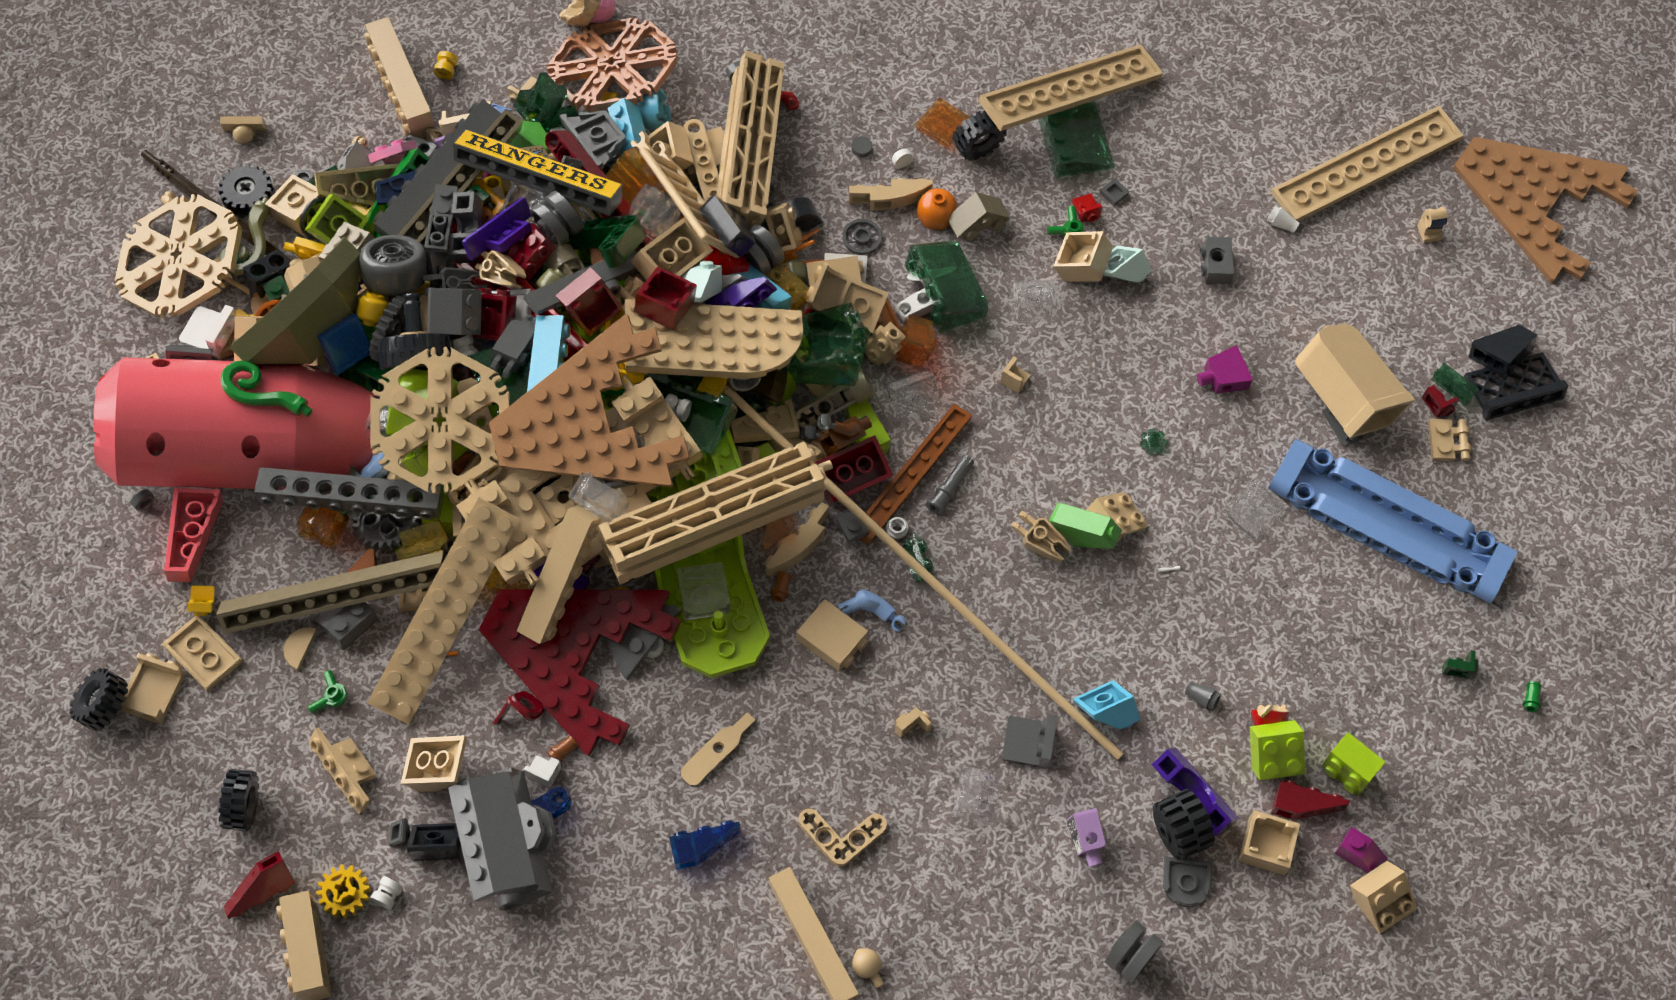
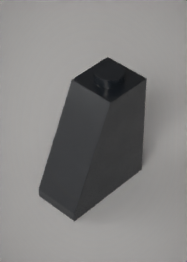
[699,194,756,258]
[1469,325,1538,378]

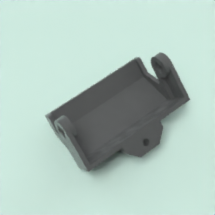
[448,768,557,911]

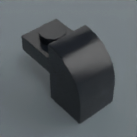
[787,197,823,231]

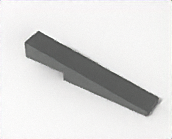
[523,250,640,315]

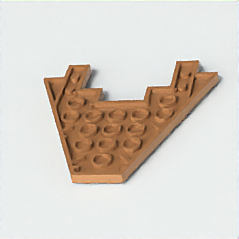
[1453,137,1638,283]
[489,314,690,487]

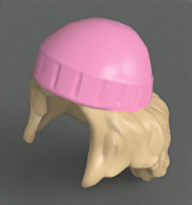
[559,0,616,27]

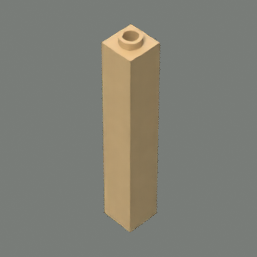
[769,867,859,1000]

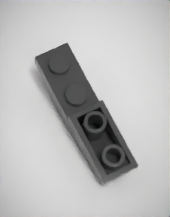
[424,184,458,252]

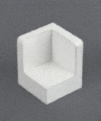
[524,756,561,788]

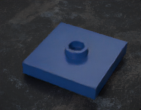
[317,313,371,375]

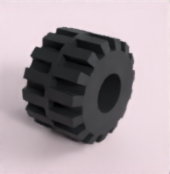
[1152,789,1215,860]

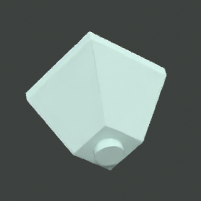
[1103,246,1153,283]
[681,261,722,302]

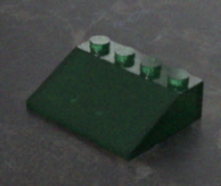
[1038,100,1115,178]

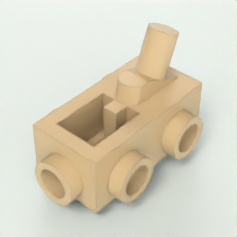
[863,322,906,366]

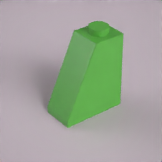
[510,120,551,154]
[1049,503,1122,549]

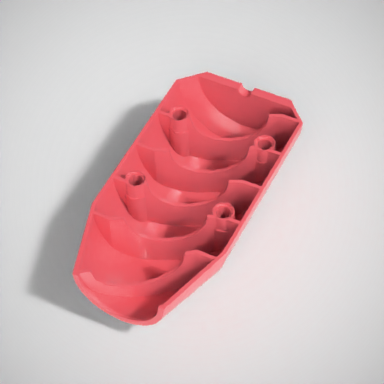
[93,357,375,490]

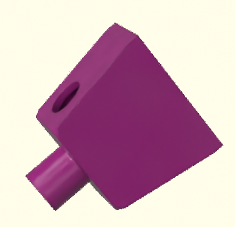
[1197,345,1253,394]

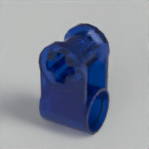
[531,787,572,819]

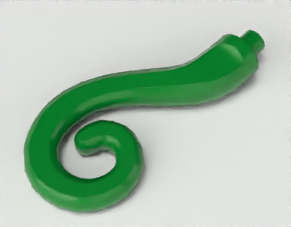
[220,360,313,417]

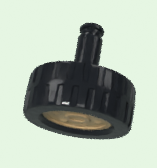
[378,293,454,372]

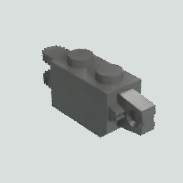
[490,314,536,380]

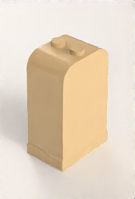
[1296,323,1415,438]

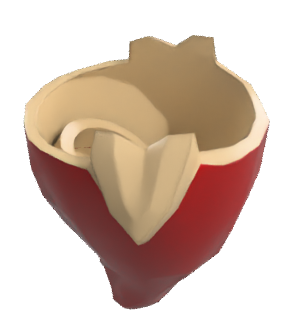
[1251,705,1290,726]

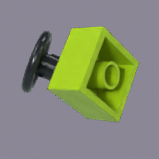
[300,193,369,245]

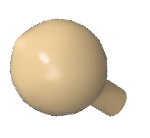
[852,948,884,988]

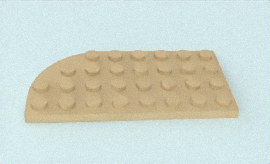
[624,299,803,379]

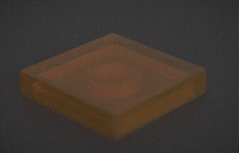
[915,97,969,149]

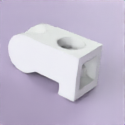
[895,287,939,324]

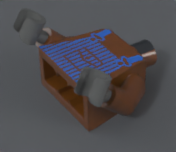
[804,414,872,456]

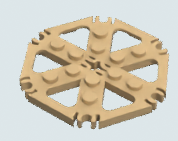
[115,194,242,318]
[371,347,510,494]

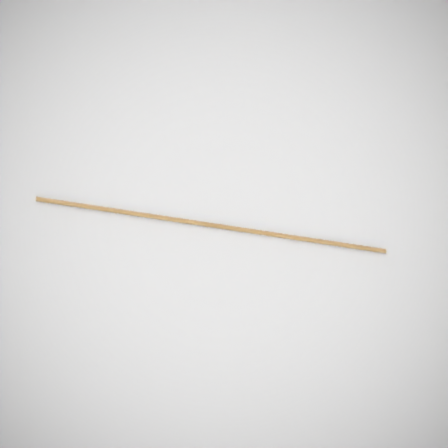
[618,285,1124,760]

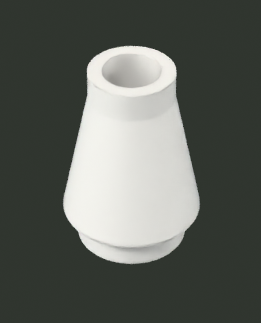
[1267,206,1300,233]

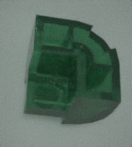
[513,72,567,123]

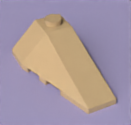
[314,163,398,206]

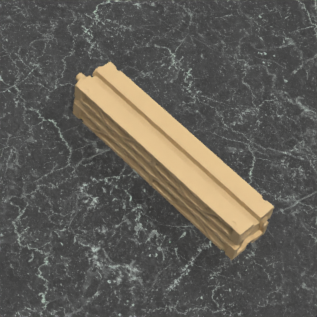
[716,50,784,228]
[598,442,833,585]

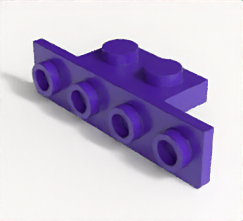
[462,197,532,260]

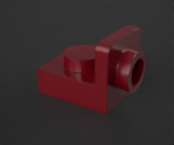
[1421,385,1459,418]

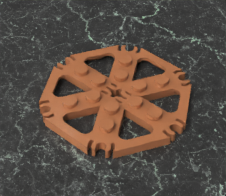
[547,18,678,112]

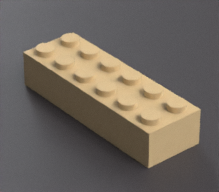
[364,17,435,139]

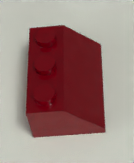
[815,435,894,505]

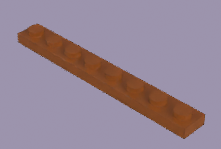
[859,404,972,546]

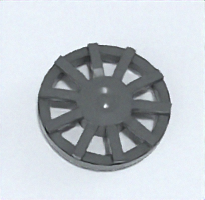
[843,219,882,255]

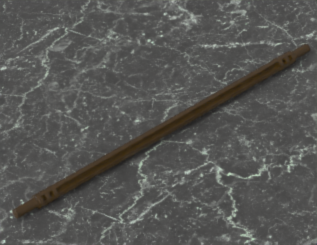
[141,150,292,266]

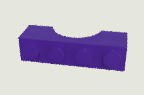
[1151,747,1239,836]

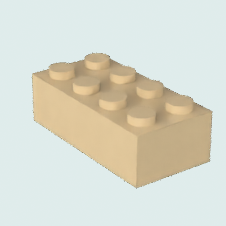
[277,891,332,1000]

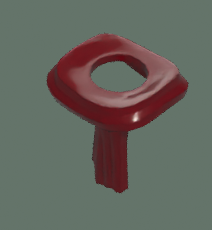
[493,691,544,725]

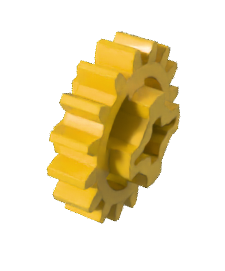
[316,864,371,919]

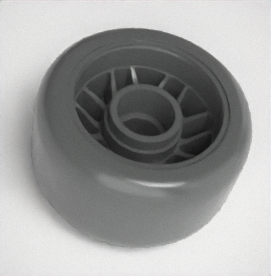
[359,235,428,296]

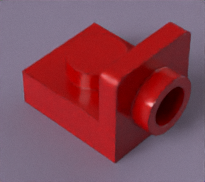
[1072,193,1103,222]

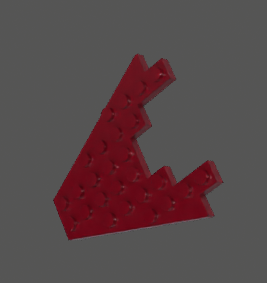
[478,589,682,757]

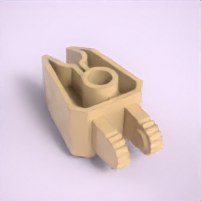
[475,250,526,290]
[1010,511,1071,563]

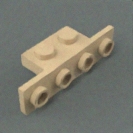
[309,727,376,814]

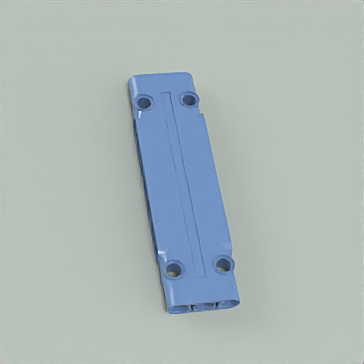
[1268,438,1518,604]

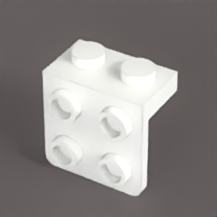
[179,305,236,356]

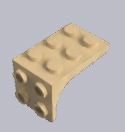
[806,262,889,334]

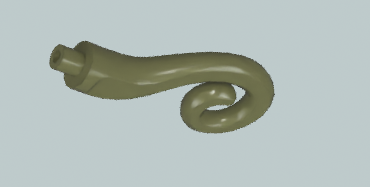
[219,198,270,275]

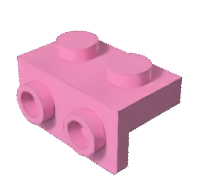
[368,139,417,165]

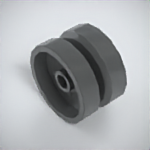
[530,191,584,247]
[744,224,785,276]
[1104,920,1164,984]

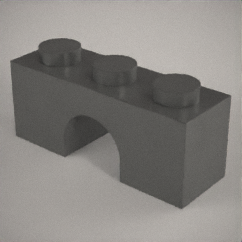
[448,192,484,264]

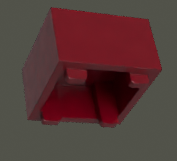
[634,266,697,330]
[555,267,623,336]

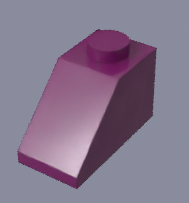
[1334,827,1388,874]

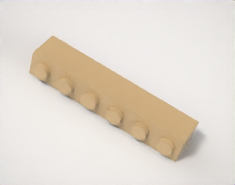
[517,505,601,644]

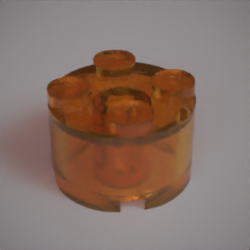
[296,506,350,549]

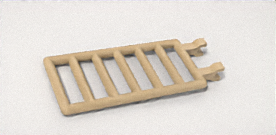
[631,131,739,258]

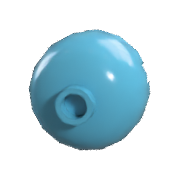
[638,89,671,132]

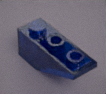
[669,820,741,870]

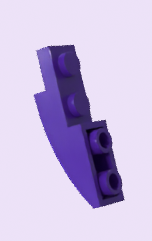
[705,277,777,308]

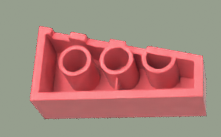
[164,488,224,582]

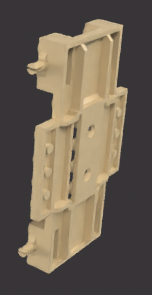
[456,375,704,585]

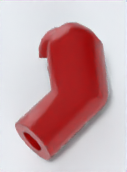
[780,91,799,110]

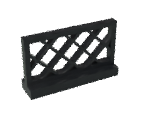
[1464,352,1569,421]

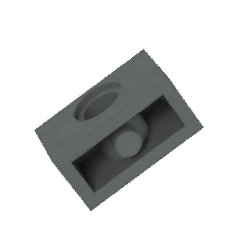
[1200,237,1234,284]

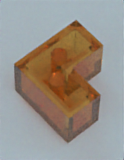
[896,314,937,367]

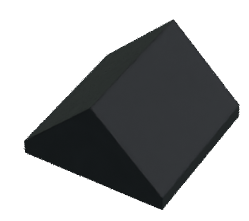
[407,823,460,861]

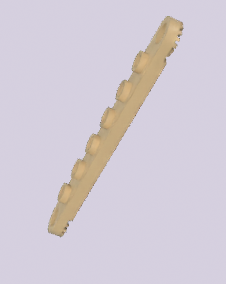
[683,119,719,202]

